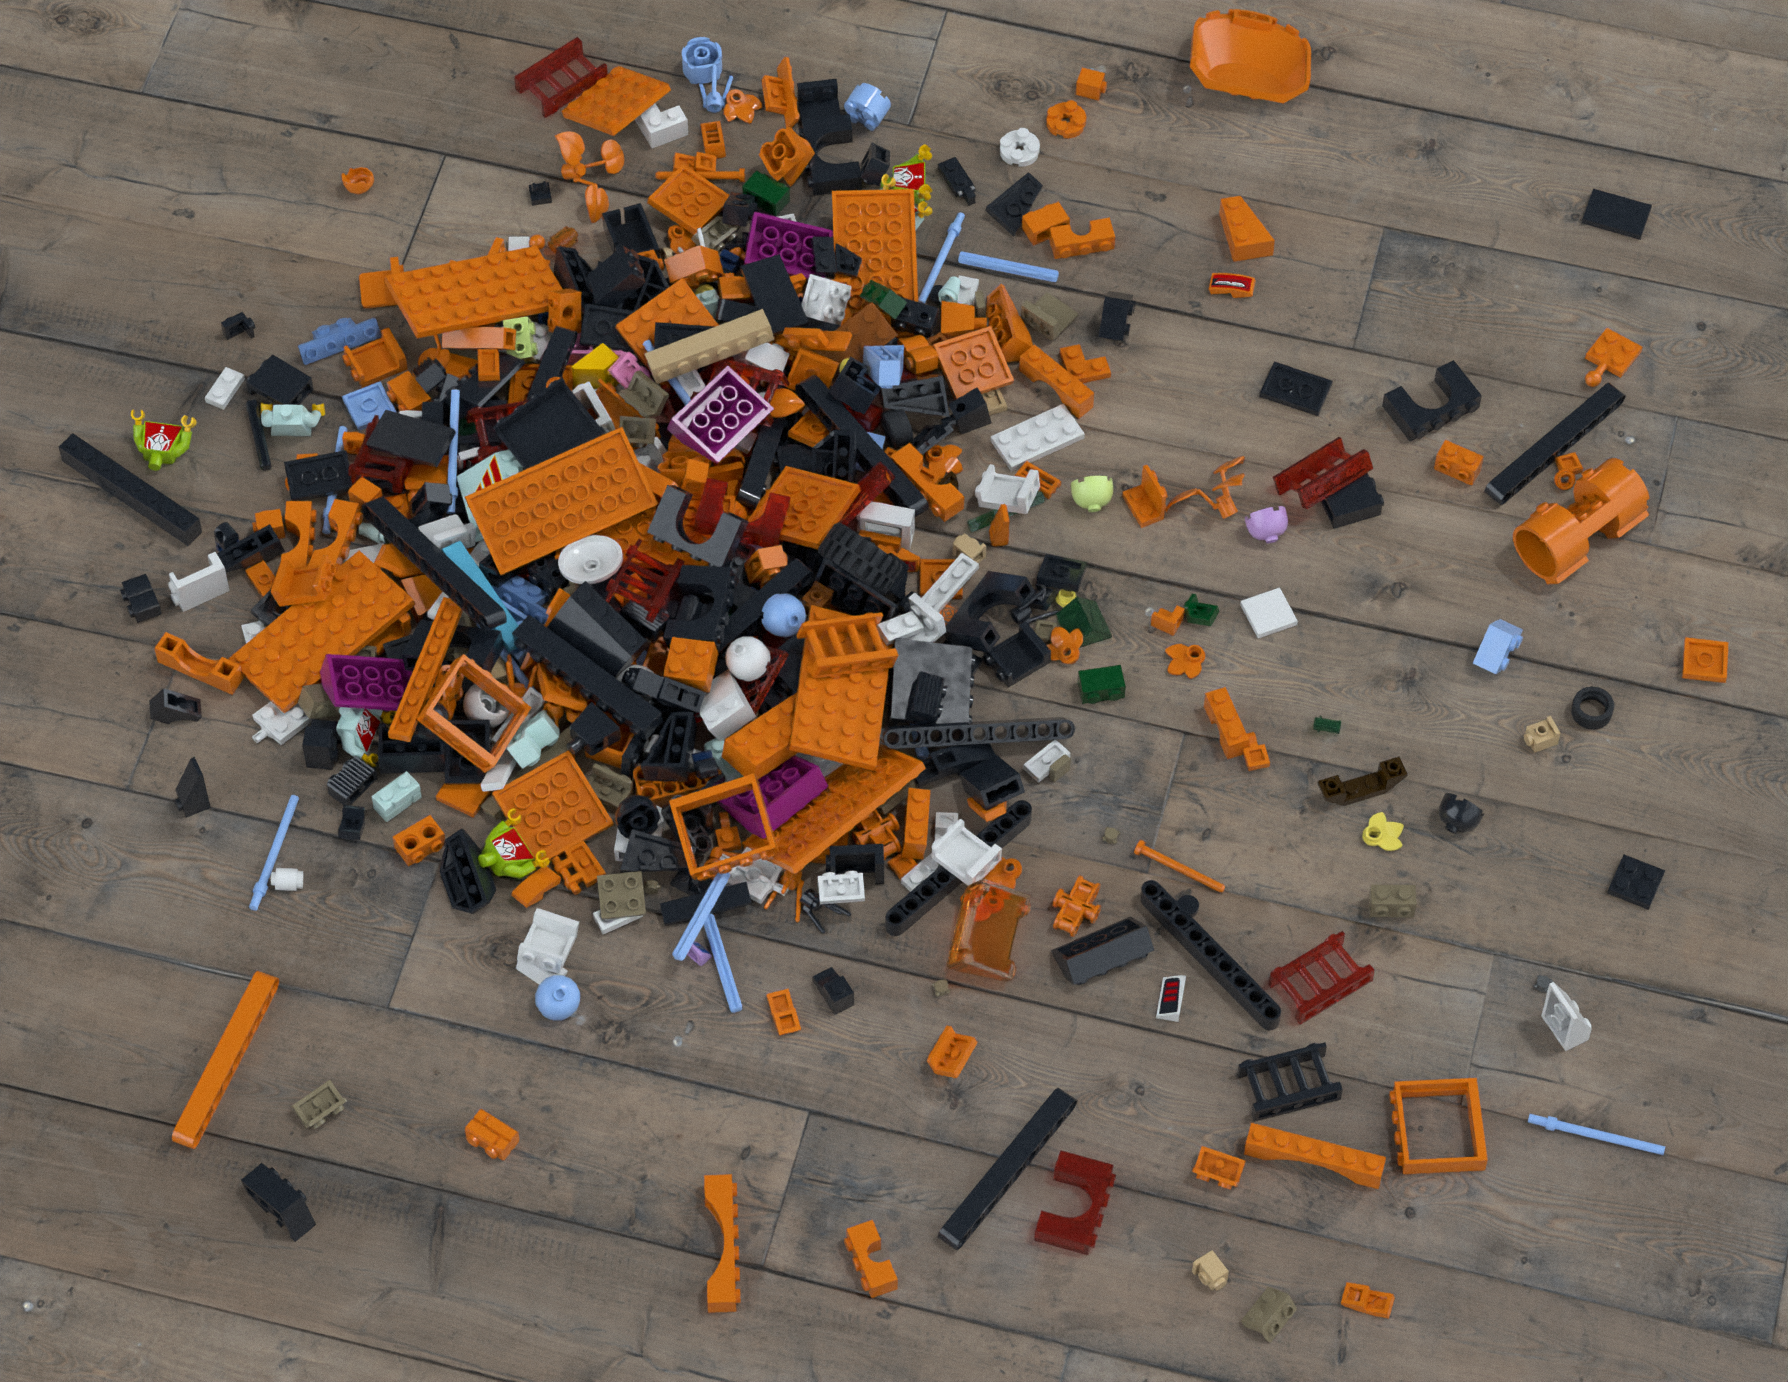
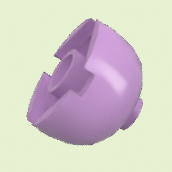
[1244,506,1288,543]

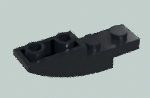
[914,743,996,787]

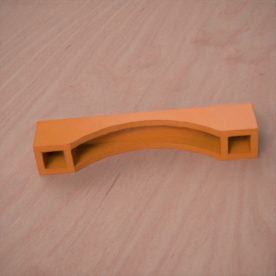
[1244,1123,1386,1189]
[704,1174,741,1313]

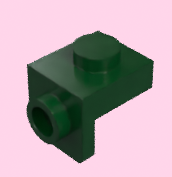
[1183,593,1219,626]

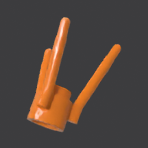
[506,654,538,698]
[764,869,804,922]

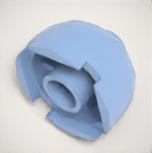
[762,593,806,637]
[535,975,580,1021]

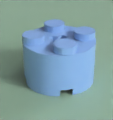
[682,37,722,84]
[844,83,891,131]

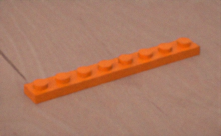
[388,597,463,742]

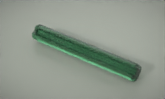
[967,491,1045,532]

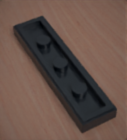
[660,882,752,926]

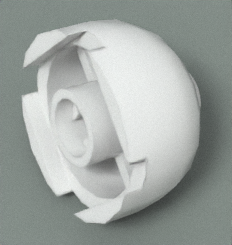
[725,637,771,681]

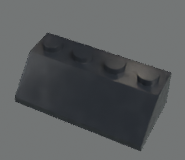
[441,351,525,420]
[1051,916,1154,985]

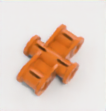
[428,664,464,720]
[852,809,902,861]
[1052,875,1101,937]

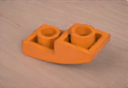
[511,867,561,908]

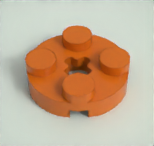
[1046,100,1087,139]

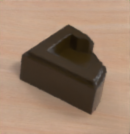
[938,471,959,490]

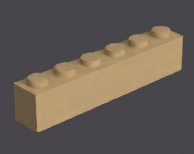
[645,309,774,384]

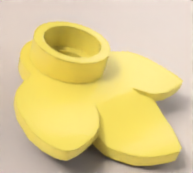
[1362,812,1404,851]

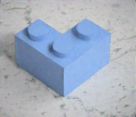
[1473,619,1523,674]

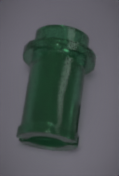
[1313,715,1341,734]

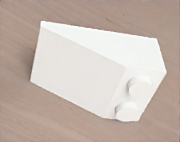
[700,669,756,741]
[1541,982,1592,1051]

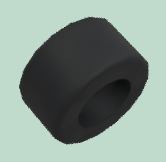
[881,409,913,448]

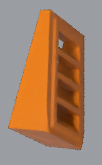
[700,121,726,159]
[989,504,1010,547]

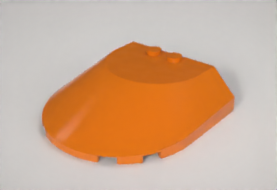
[1190,9,1311,103]

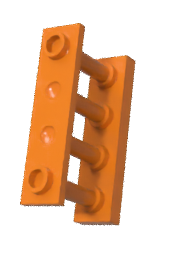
[796,612,899,678]

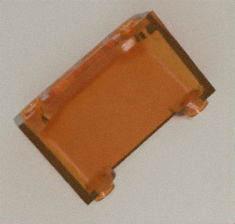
[947,878,1031,982]

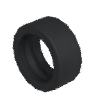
[1571,686,1614,730]

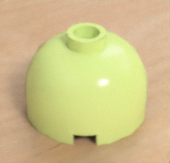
[1071,476,1113,512]

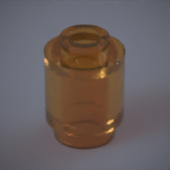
[547,226,578,255]

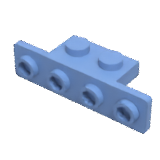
[298,318,381,365]
[491,575,549,625]

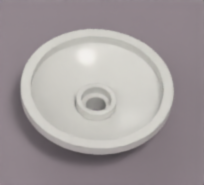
[558,535,623,584]

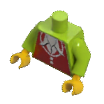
[881,144,933,205]
[131,409,196,471]
[478,808,550,879]

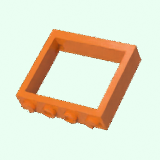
[416,654,532,772]
[669,773,779,881]
[1389,1078,1488,1174]

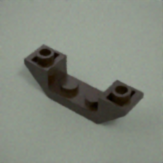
[1317,756,1408,806]

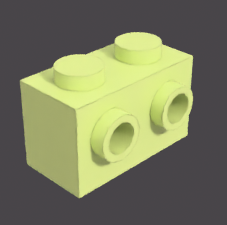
[503,317,538,363]

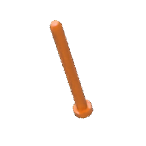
[656,168,745,182]
[1134,840,1225,892]

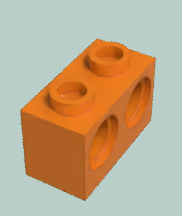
[393,815,445,867]

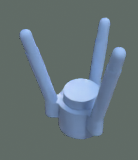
[699,64,733,113]

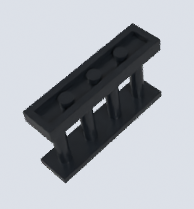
[1237,1042,1343,1122]

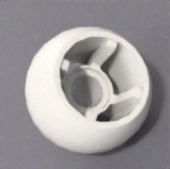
[463,684,510,728]

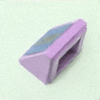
[687,941,712,966]

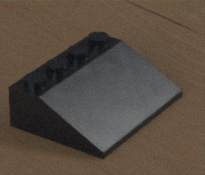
[812,557,900,623]
[547,581,651,678]

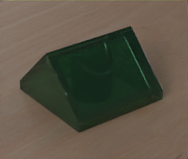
[1056,596,1112,648]

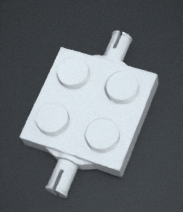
[252,701,312,745]
[720,847,789,904]

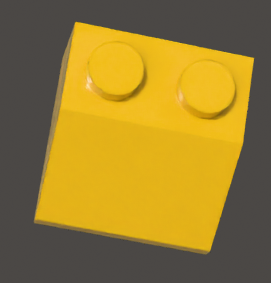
[572,343,620,389]

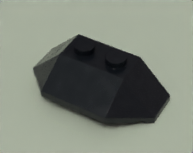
[553,246,593,312]
[617,255,669,311]
[811,429,857,515]
[440,828,497,914]

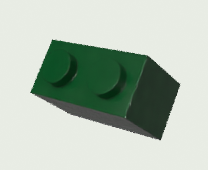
[742,170,790,217]
[859,280,907,319]
[1077,665,1126,704]

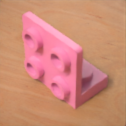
[608,349,653,389]

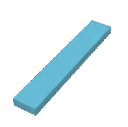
[442,541,518,652]

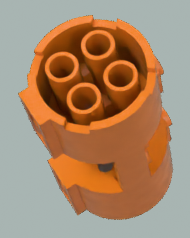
[1513,458,1650,584]

